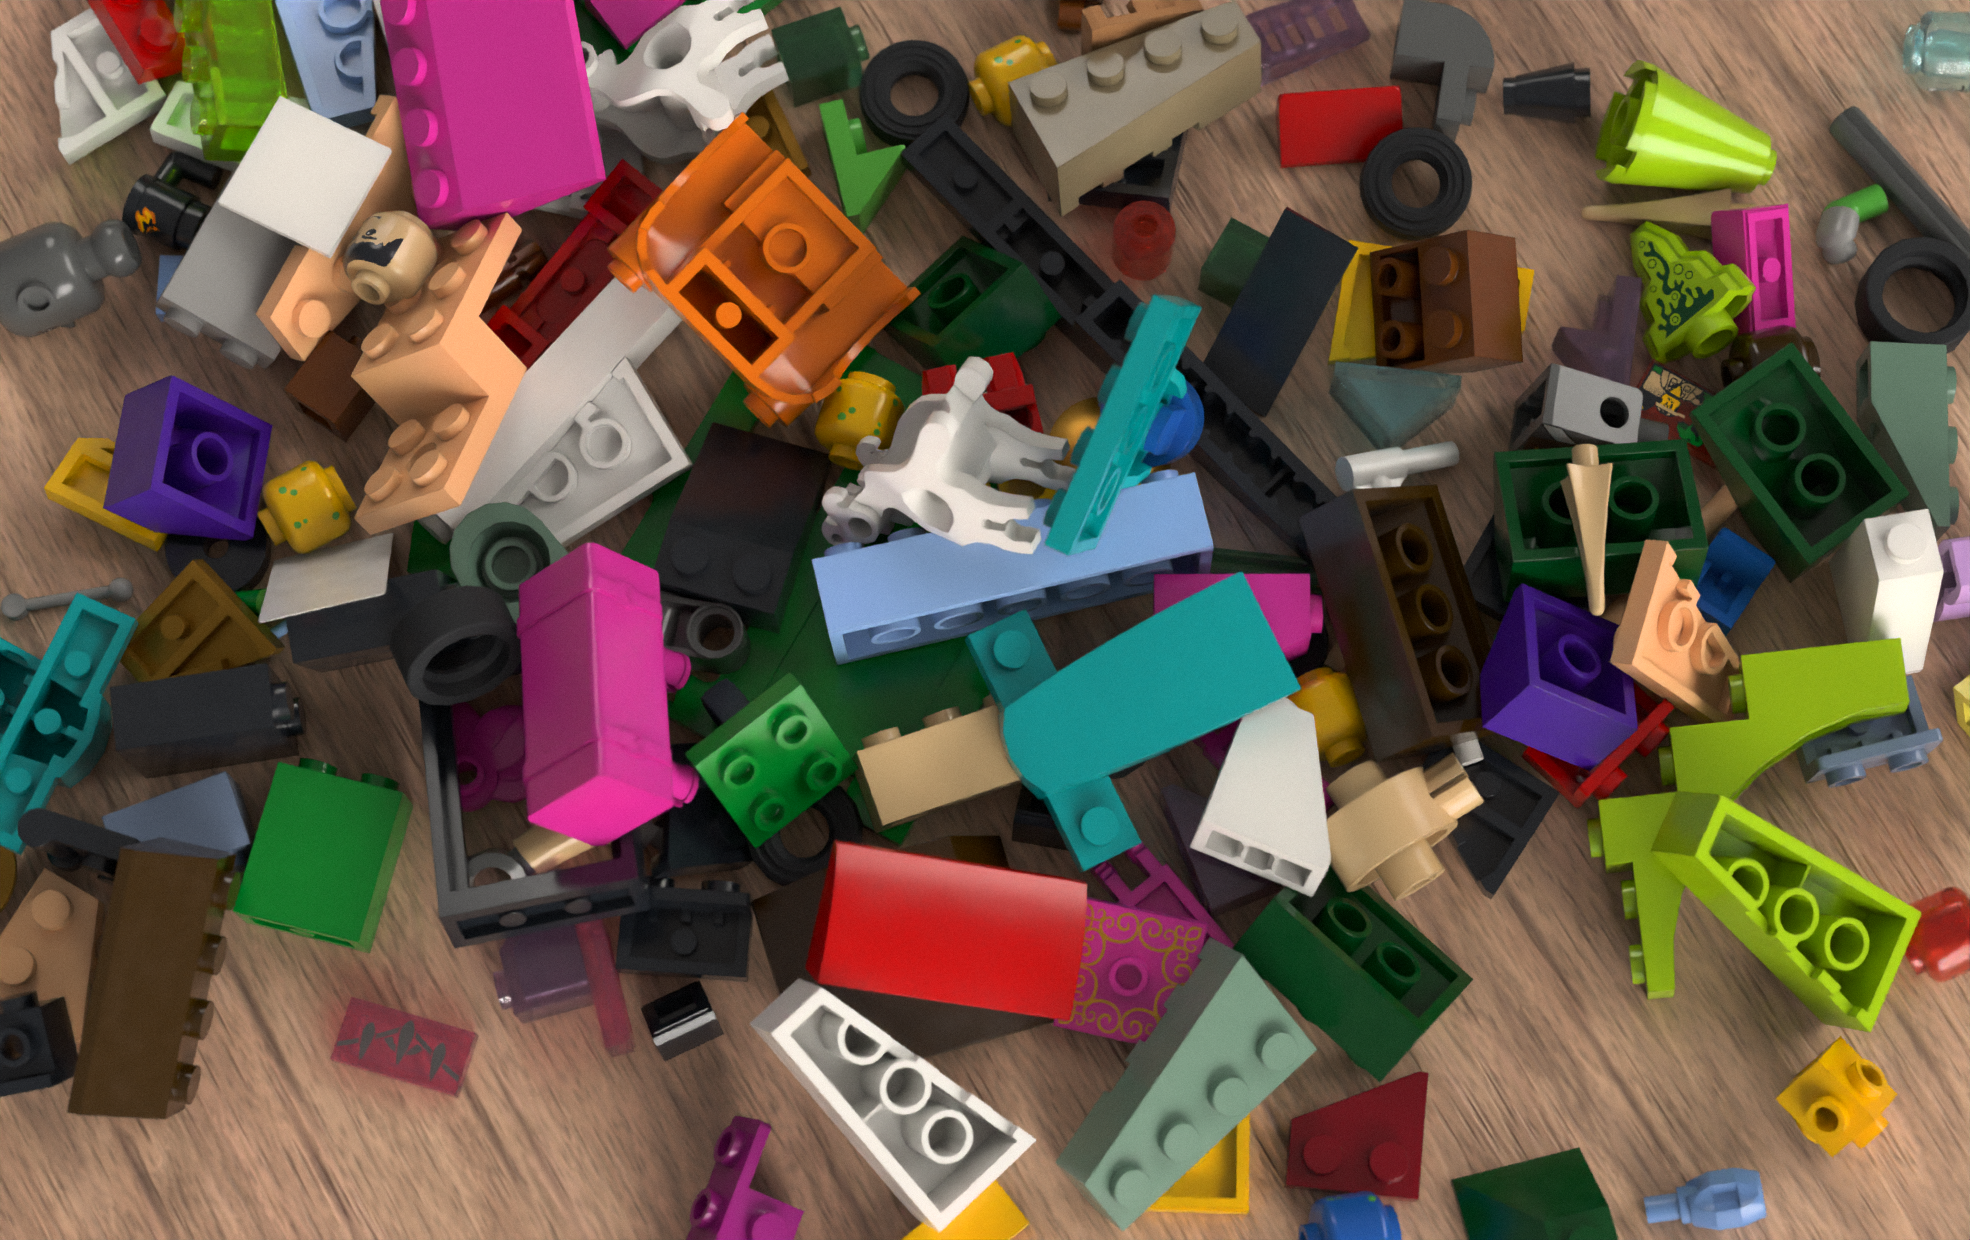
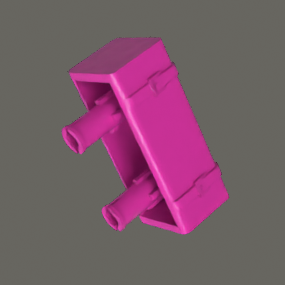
[516,542,699,846]

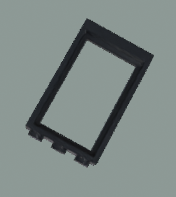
[419,635,651,949]

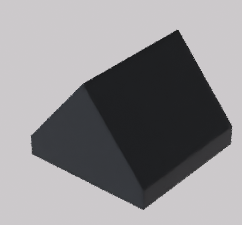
[1012,784,1068,851]
[640,981,724,1061]

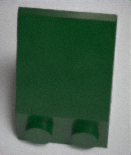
[1689,342,1910,583]

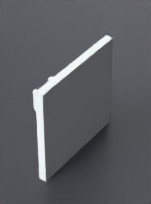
[218,96,392,259]

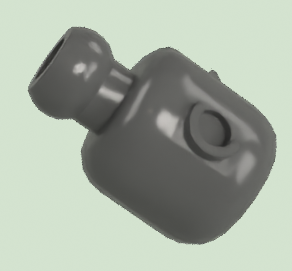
[0,219,142,337]

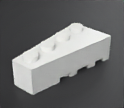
[749,978,1036,1232]

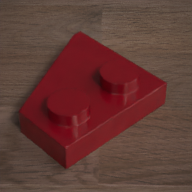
[1284,1071,1429,1202]

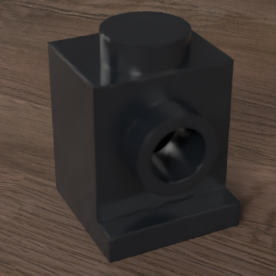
[0,991,78,1097]

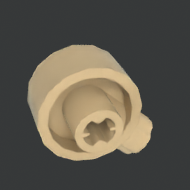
[1326,752,1484,901]

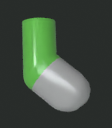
[1815,184,1889,264]

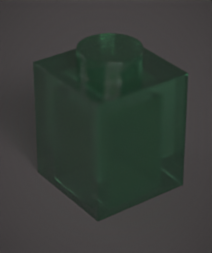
[771,6,870,108]
[1198,217,1270,308]

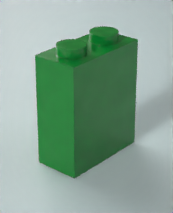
[233,758,413,953]

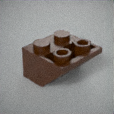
[1370,230,1523,377]

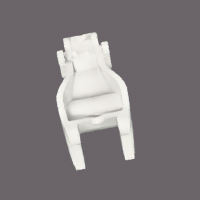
[581,0,789,165]
[822,356,1076,554]

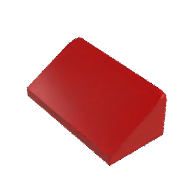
[1275,86,1403,168]

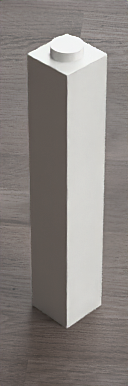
[418,277,682,545]

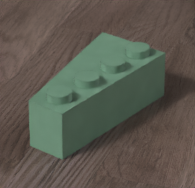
[1055,937,1317,1231]

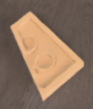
[1610,540,1740,724]

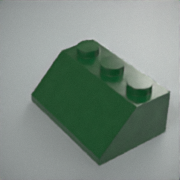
[1493,439,1709,602]
[1232,864,1473,1082]

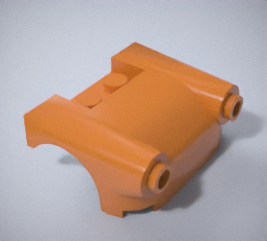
[607,112,921,428]

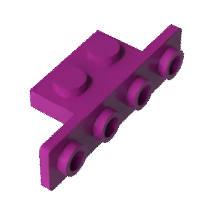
[686,1116,804,1240]

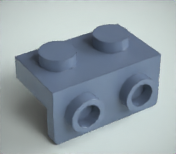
[1795,675,1944,788]

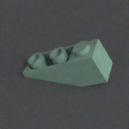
[1856,341,1959,542]

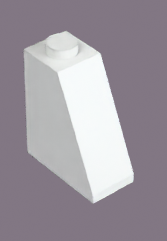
[1829,509,1944,674]
[1190,698,1331,897]

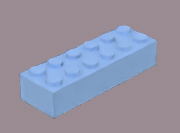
[812,470,1214,665]

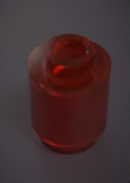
[1111,201,1176,281]

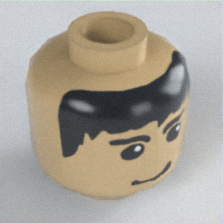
[342,211,438,305]

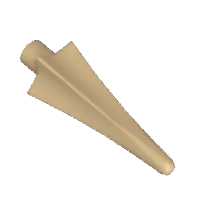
[1581,188,1755,240]
[1561,444,1613,615]

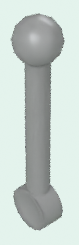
[1,578,134,621]

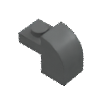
[1389,0,1495,142]

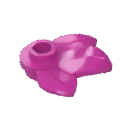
[452,702,527,812]

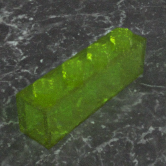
[174,0,288,162]

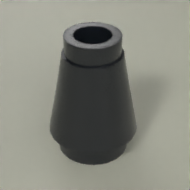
[1503,62,1591,124]

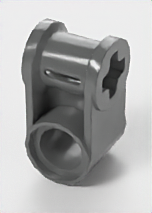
[660,591,751,674]

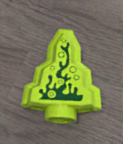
[1630,221,1757,366]

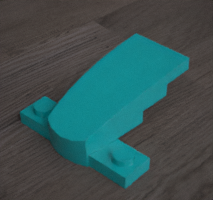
[965,571,1301,873]
[0,593,138,855]

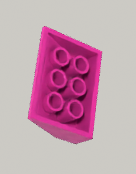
[380,0,606,231]

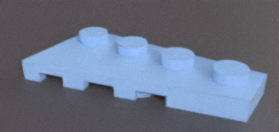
[273,0,377,128]

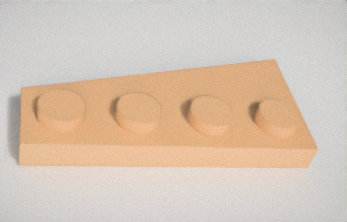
[256,94,418,362]

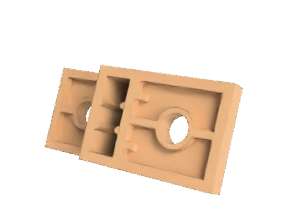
[351,212,527,535]

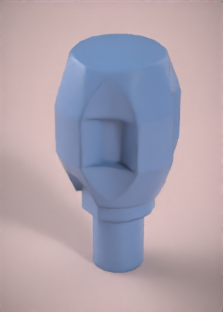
[1644,1168,1767,1230]

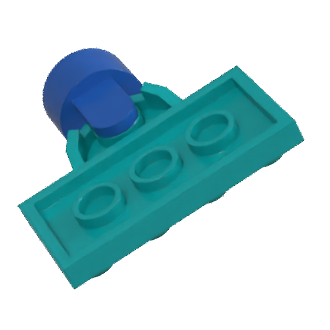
[1043,294,1204,556]

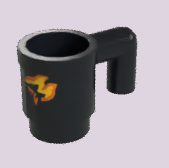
[122,151,222,250]

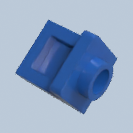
[1696,528,1775,637]

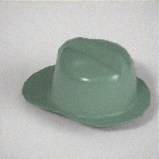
[449,502,568,624]

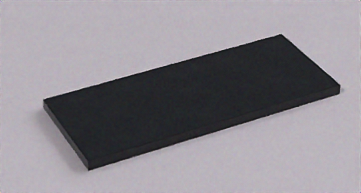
[1203,207,1358,417]

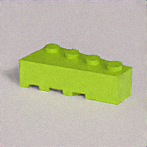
[1650,791,1922,1033]

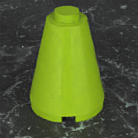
[1595,60,1777,194]

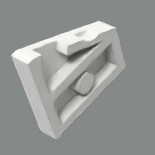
[51,8,168,165]

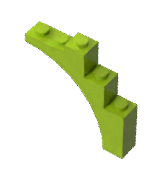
[1587,638,1909,1000]

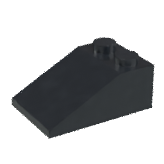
[654,422,833,634]

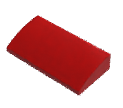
[805,840,1087,1021]

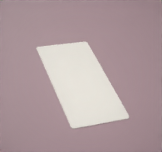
[258,533,393,623]

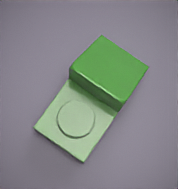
[819,99,907,234]

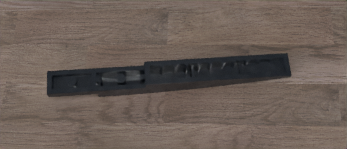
[901,113,1337,570]

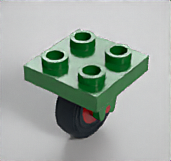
[684,672,859,849]

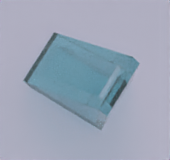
[1329,361,1462,450]

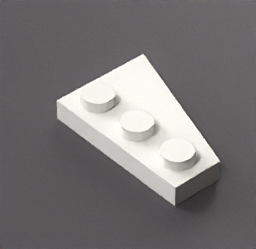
[504,357,694,548]

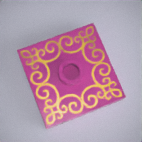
[1053,897,1209,1044]

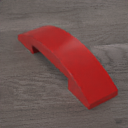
[486,158,663,371]

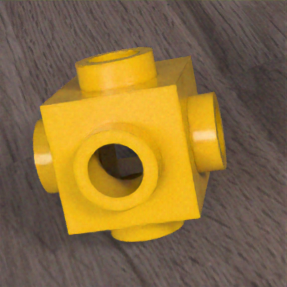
[1775,1036,1898,1158]

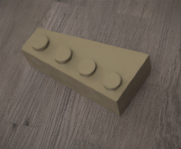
[1008,0,1261,217]

